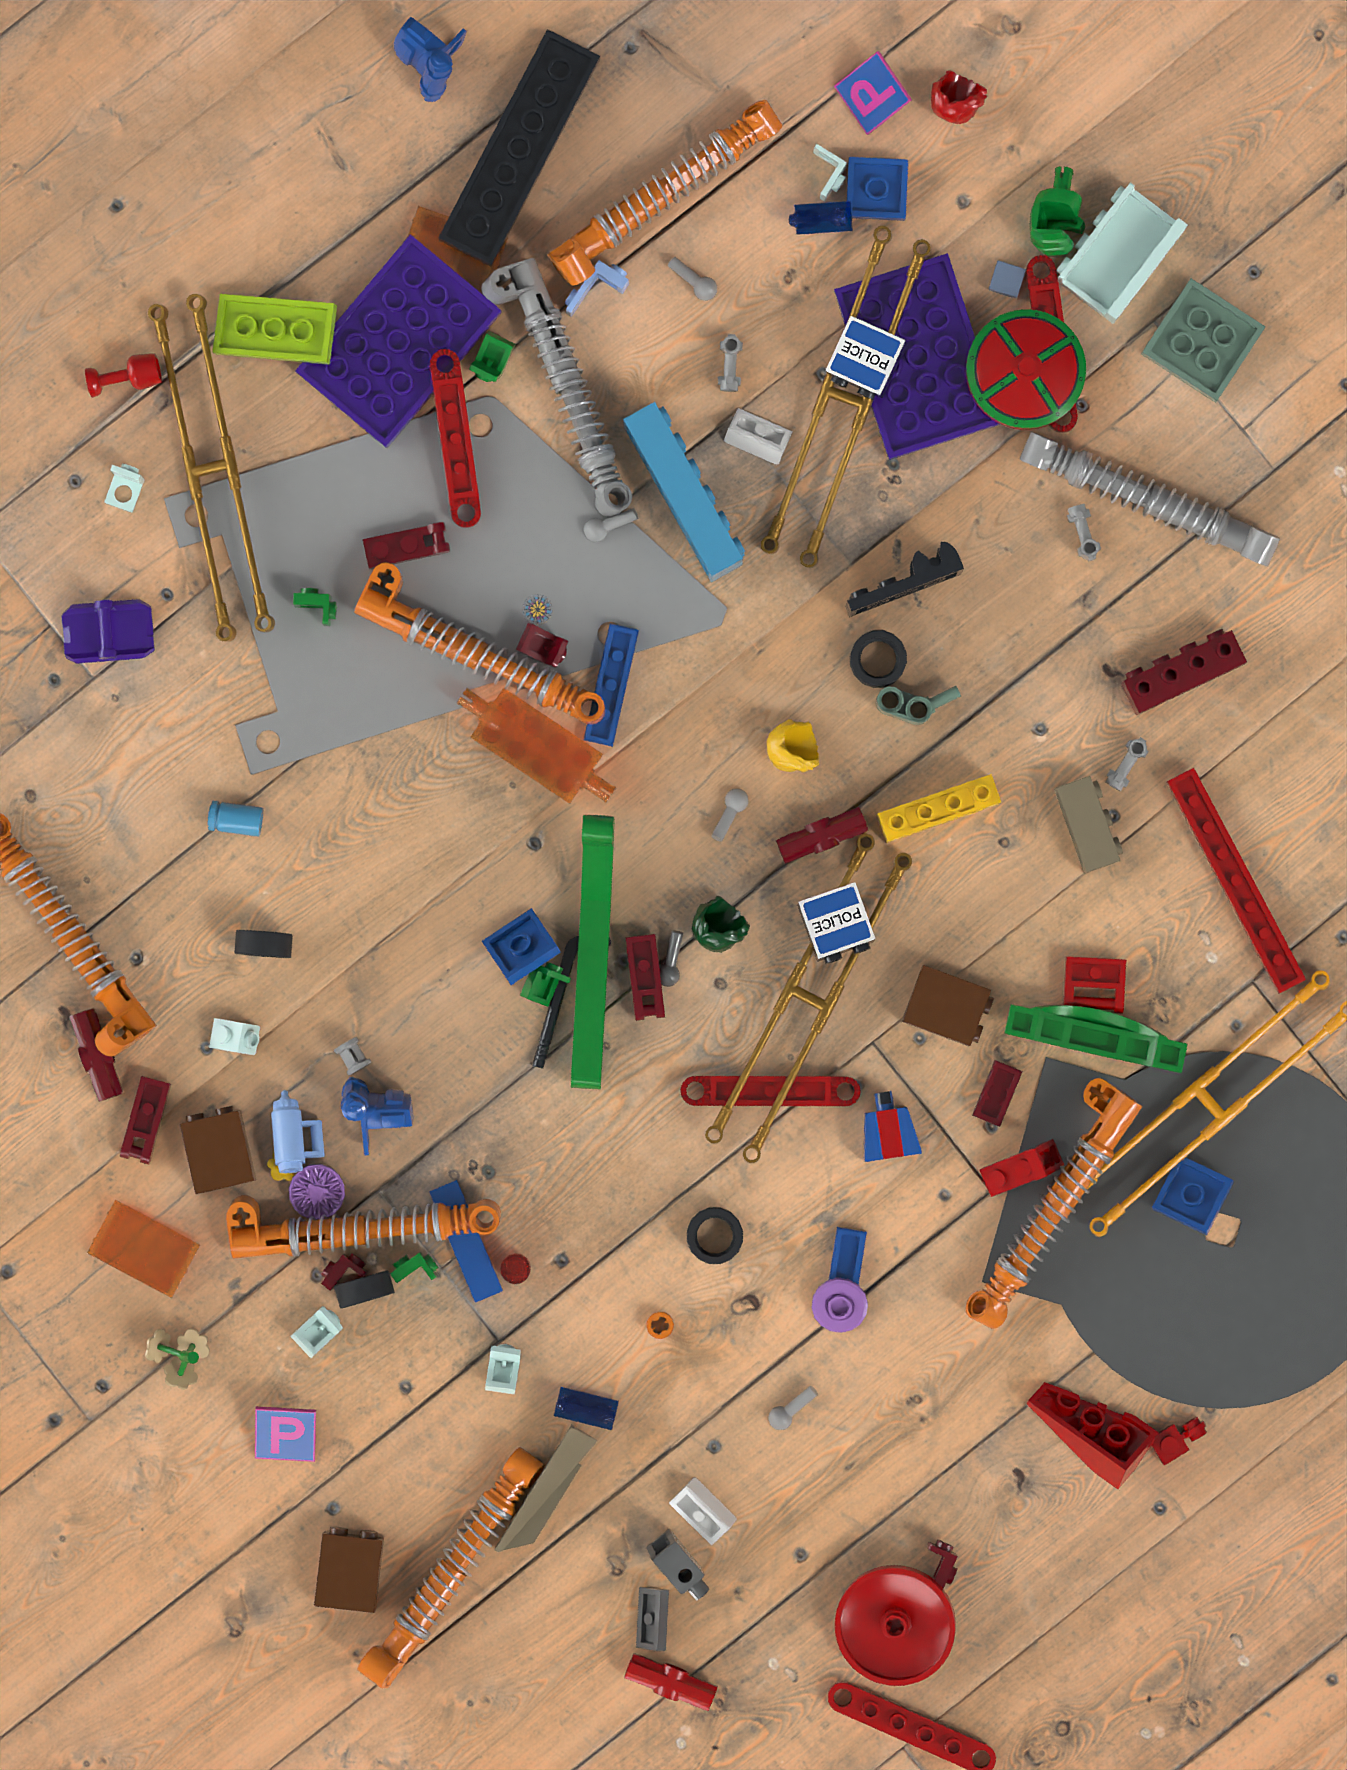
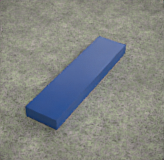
[584,623,639,747]
[429,1180,503,1303]

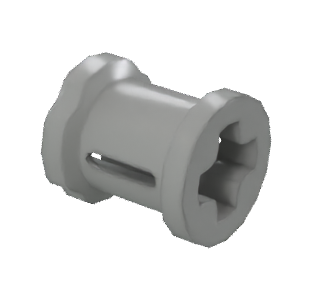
[334,1037,372,1076]

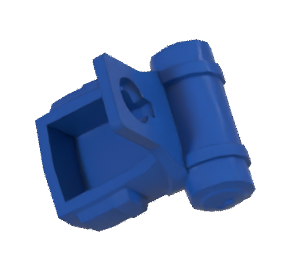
[394,17,467,102]
[341,1077,414,1156]

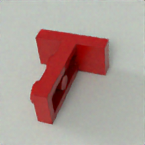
[979,1139,1065,1197]

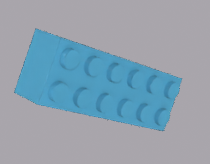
[623,402,745,583]

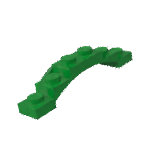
[1004,1004,1188,1073]

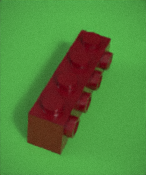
[1121,629,1247,715]

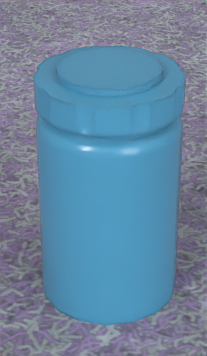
[207,801,264,837]

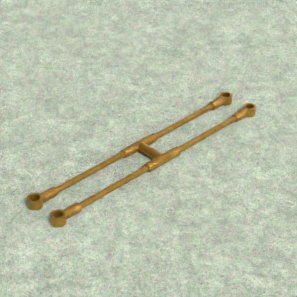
[761,226,931,568]
[148,294,275,642]
[705,833,912,1164]

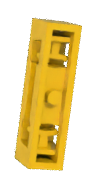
[876,774,1001,843]

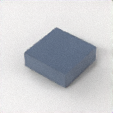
[988,261,1026,299]

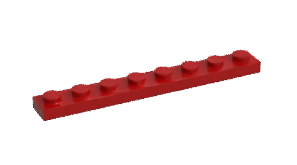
[1166,767,1306,994]

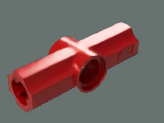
[624,1653,718,1711]

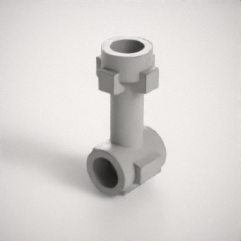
[718,334,743,392]
[1067,504,1101,562]
[1106,737,1149,792]

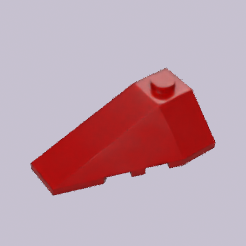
[1027,1382,1159,1489]

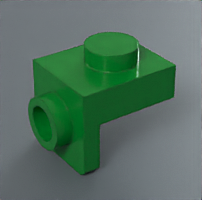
[469,331,516,382]
[293,588,337,626]
[520,962,571,1007]
[390,1252,439,1283]

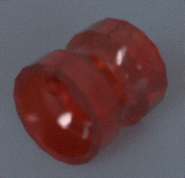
[500,1253,531,1284]

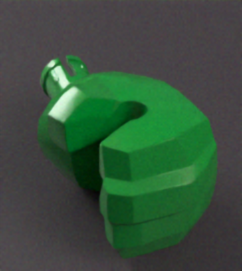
[1029,166,1085,256]

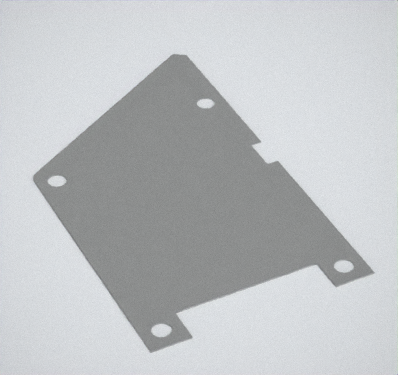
[164,396,727,775]

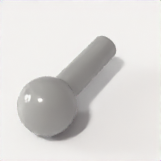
[668,257,717,301]
[584,508,639,542]
[712,789,749,842]
[768,1386,818,1430]

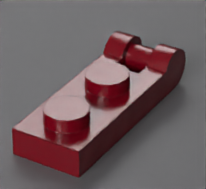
[362,522,450,570]
[626,934,665,1021]
[120,1076,171,1165]

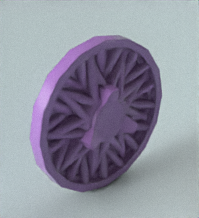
[289,1164,345,1220]
[812,1278,868,1333]

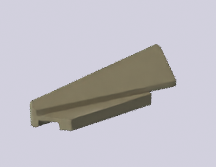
[495,1424,597,1552]

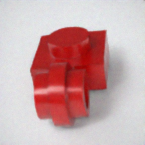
[1151,1417,1207,1466]

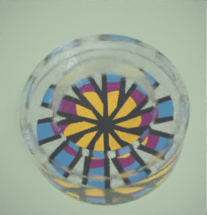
[522,594,553,625]

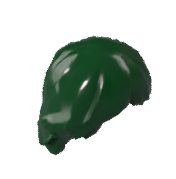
[691,896,750,953]

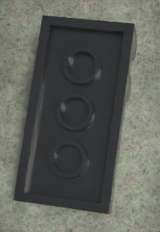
[845,542,964,618]

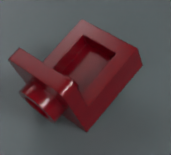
[516,623,568,668]
[320,1253,368,1291]
[927,1539,958,1589]

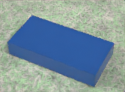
[829,1227,867,1284]

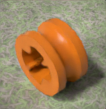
[647,1312,674,1339]

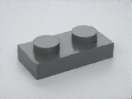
[636,1587,669,1651]

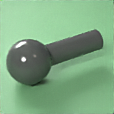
[659,930,683,987]

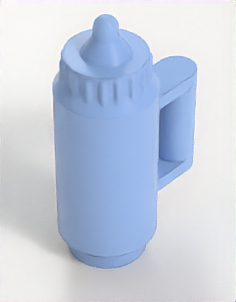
[271,1090,325,1173]

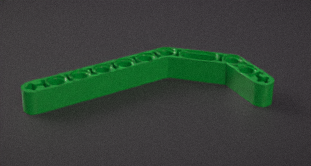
[571,815,615,1090]

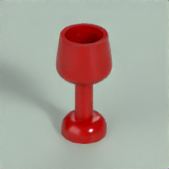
[85,353,162,398]

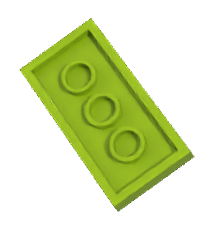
[212,294,337,365]

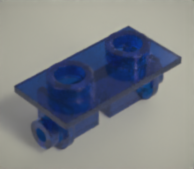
[789,201,853,235]
[554,1387,619,1430]

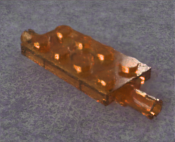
[457,688,617,804]

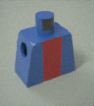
[864,1091,922,1162]

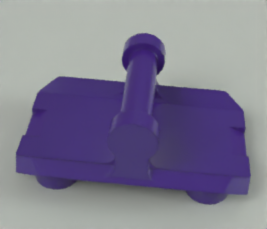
[62,599,155,664]

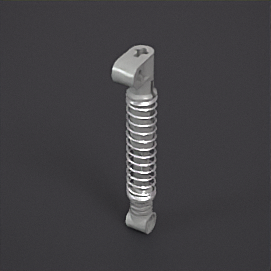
[481,258,632,517]
[1019,432,1280,567]

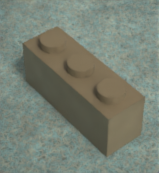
[1054,776,1123,874]

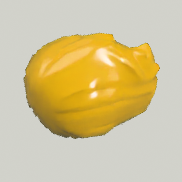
[766,719,819,773]

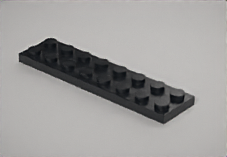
[438,29,600,267]

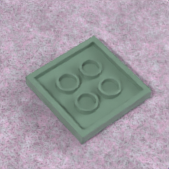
[1141,278,1265,403]

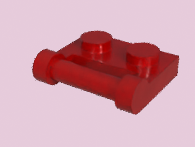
[1063,956,1127,1014]

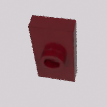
[972,1060,1023,1127]

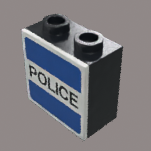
[825,316,907,400]
[797,882,875,964]

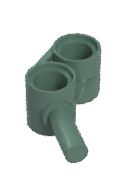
[876,686,961,725]

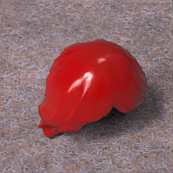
[931,70,988,124]

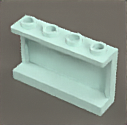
[1056,182,1188,324]

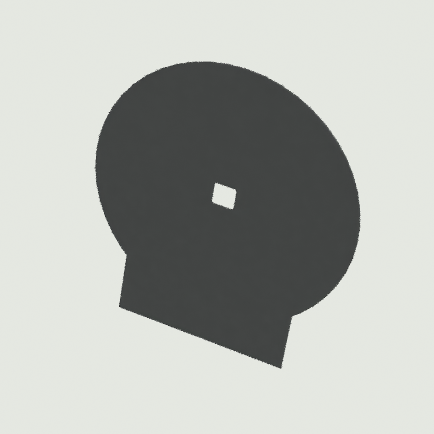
[982,1051,1347,1409]

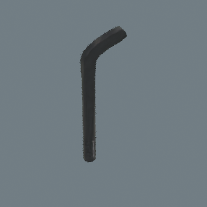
[532,936,611,1069]

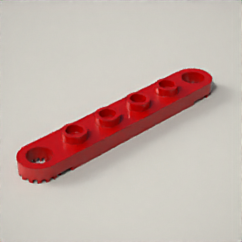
[1026,255,1078,433]
[430,349,481,528]
[680,1076,861,1106]
[828,1681,996,1770]

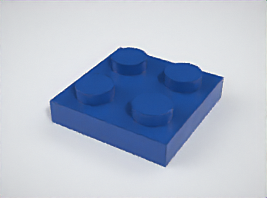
[846,157,908,221]
[482,908,561,985]
[1152,1157,1234,1235]

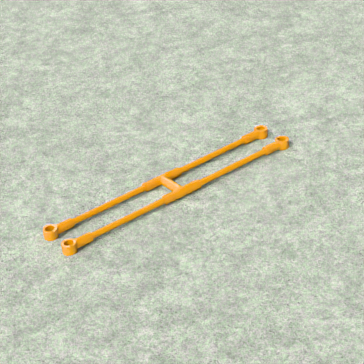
[1077,970,1347,1237]

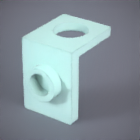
[813,144,847,202]
[104,463,145,513]

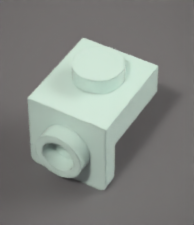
[209,1018,260,1055]
[290,1306,343,1358]
[485,1344,521,1395]

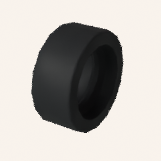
[850,630,907,688]
[234,930,293,958]
[687,1207,743,1264]
[334,1270,395,1309]

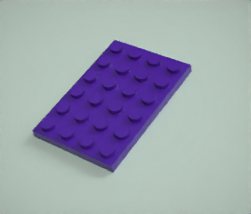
[295,234,502,448]
[834,253,1001,460]

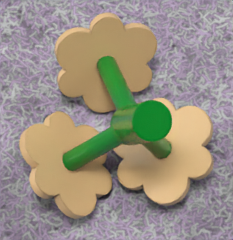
[145,1328,210,1390]

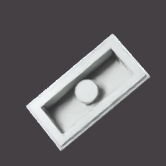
[724,408,793,464]
[669,1477,737,1545]

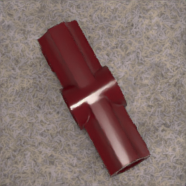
[776,807,869,864]
[69,1008,124,1102]

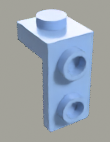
[564,260,629,317]

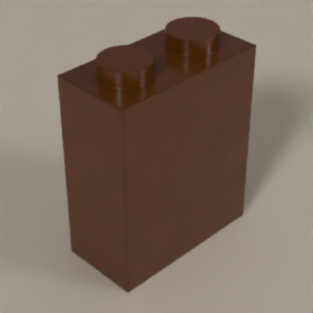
[901,965,994,1047]
[180,1106,257,1195]
[314,1527,384,1613]

